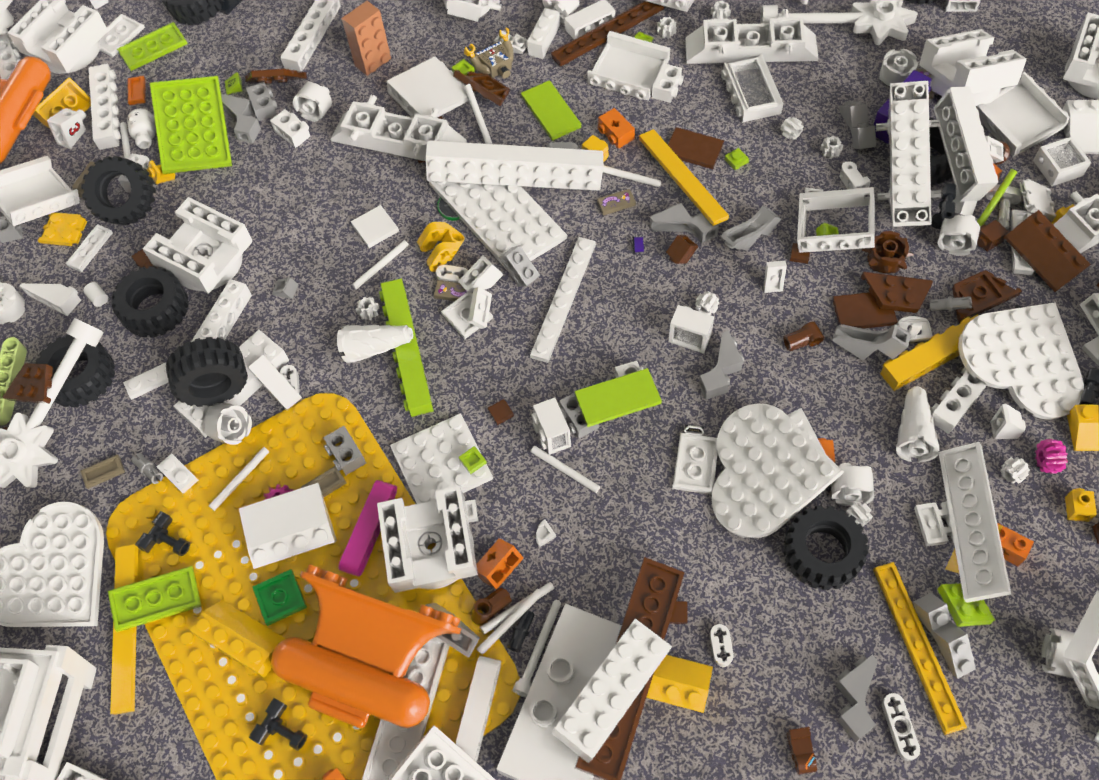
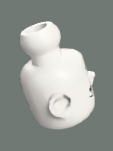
[127,108,156,149]

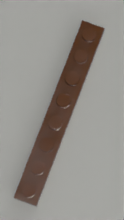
[551,1,664,67]

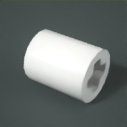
[84,282,109,307]

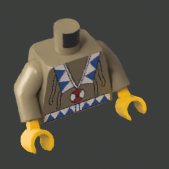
[464,27,514,78]

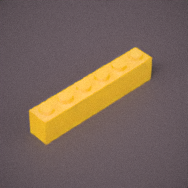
[880,314,978,391]

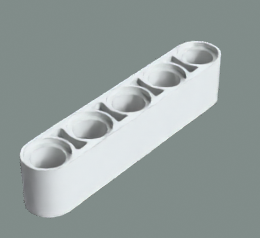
[455,656,501,763]

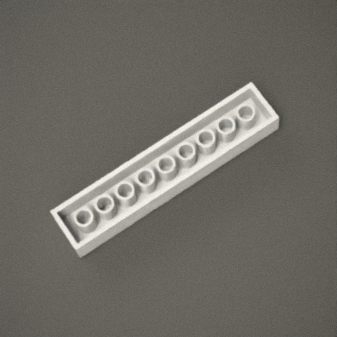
[426,140,603,191]

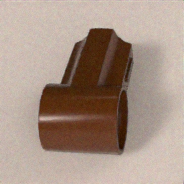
[783,321,825,352]
[471,587,512,625]

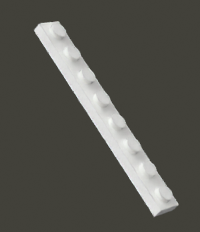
[530,237,596,363]

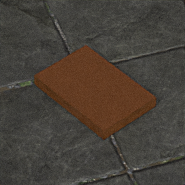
[668,127,724,169]
[832,292,898,329]

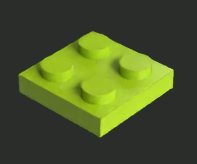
[937,583,995,627]

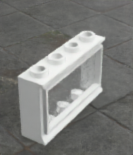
[721,55,783,122]

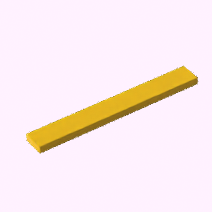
[639,129,729,226]
[110,544,138,715]
[873,562,967,735]

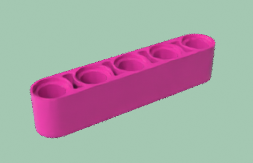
[339,480,397,577]

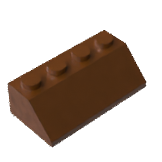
[1004,210,1091,292]

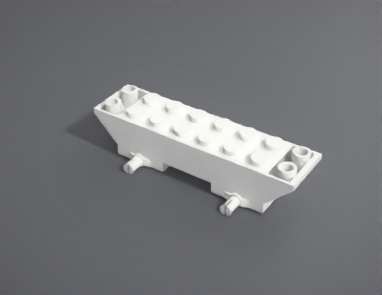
[685,9,818,64]
[876,81,941,227]
[331,95,467,161]
[1053,191,1099,253]

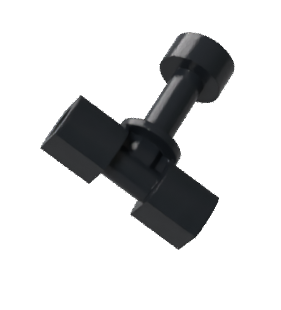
[931,183,956,229]
[1079,368,1099,405]
[135,511,190,556]
[248,698,308,751]

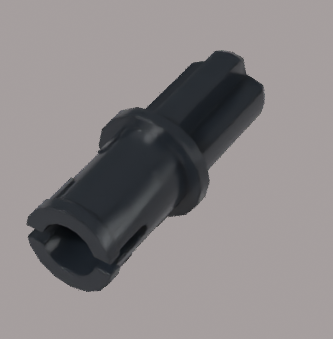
[507,610,534,653]

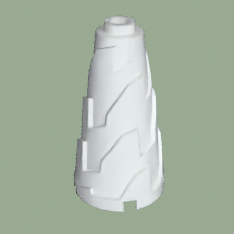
[337,325,413,363]
[896,386,939,463]

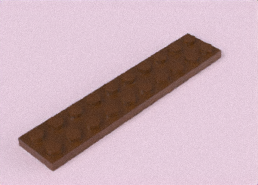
[574,557,685,780]

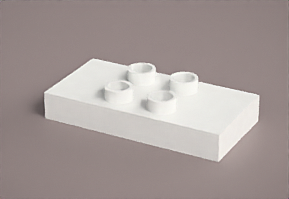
[496,604,621,780]

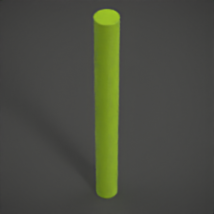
[977,169,1017,227]

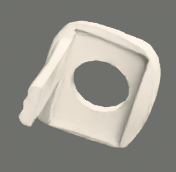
[897,316,932,342]

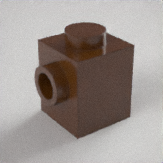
[977,220,1009,252]
[666,235,698,264]

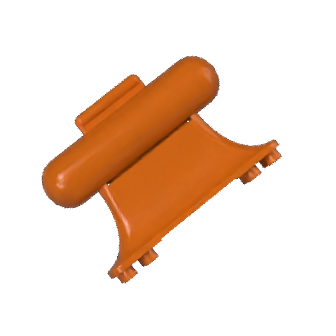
[0,56,51,164]
[271,564,462,728]

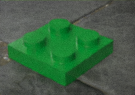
[252,569,307,626]

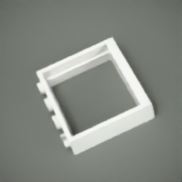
[797,187,875,253]
[1063,590,1099,709]

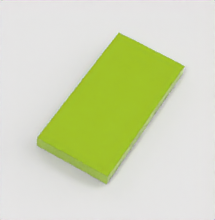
[117,22,188,71]
[521,80,581,141]
[575,368,662,427]
[108,566,202,632]

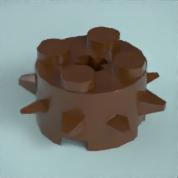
[862,231,914,274]

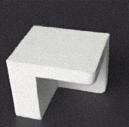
[953,191,977,216]

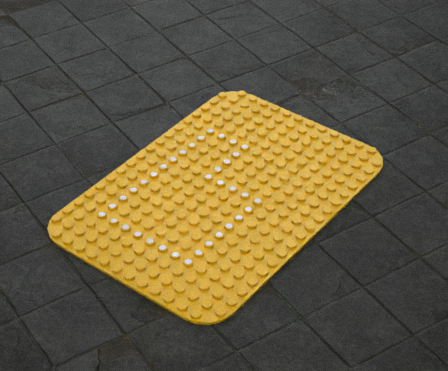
[106,393,520,780]

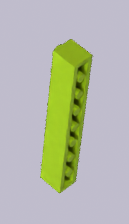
[379,278,434,417]

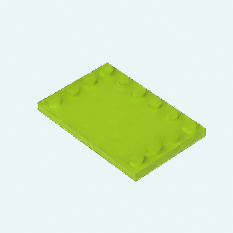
[150,76,232,174]

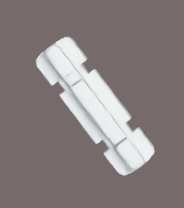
[998,199,1011,230]

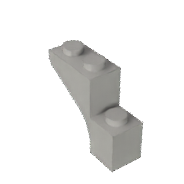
[221,94,261,143]
[839,100,876,149]
[650,203,719,243]
[721,206,781,251]
[832,324,911,360]
[699,330,744,400]
[913,593,976,679]
[836,655,877,743]

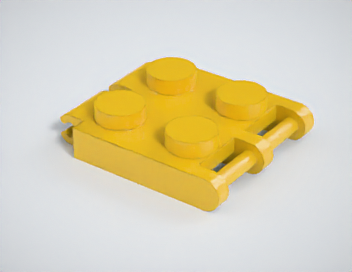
[38,212,87,246]

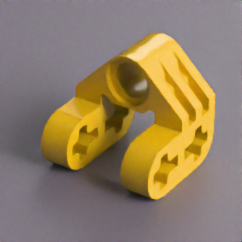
[417,222,464,272]

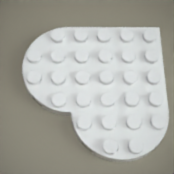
[958,303,1084,420]
[712,404,843,538]
[0,502,104,627]

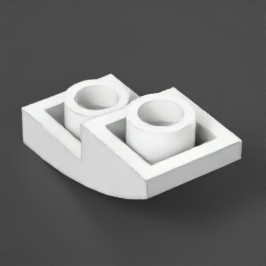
[494,30,528,54]

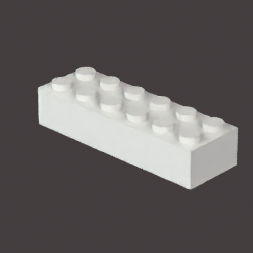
[933,86,998,202]
[174,330,289,438]
[551,619,672,763]

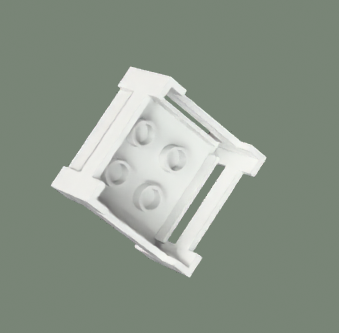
[0,645,97,780]

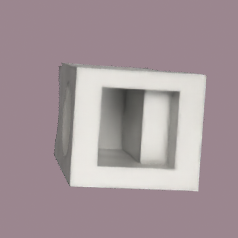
[840,161,871,189]

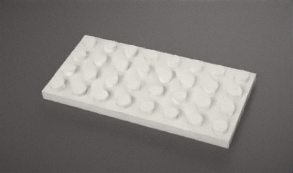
[429,181,567,270]

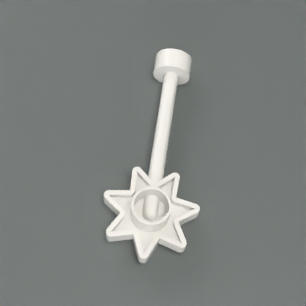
[760,0,917,45]
[0,318,104,488]

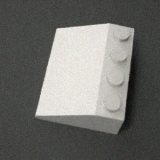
[1062,100,1099,154]
[239,483,337,569]
[387,725,495,780]

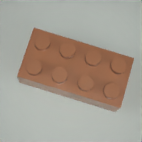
[342,1,391,76]

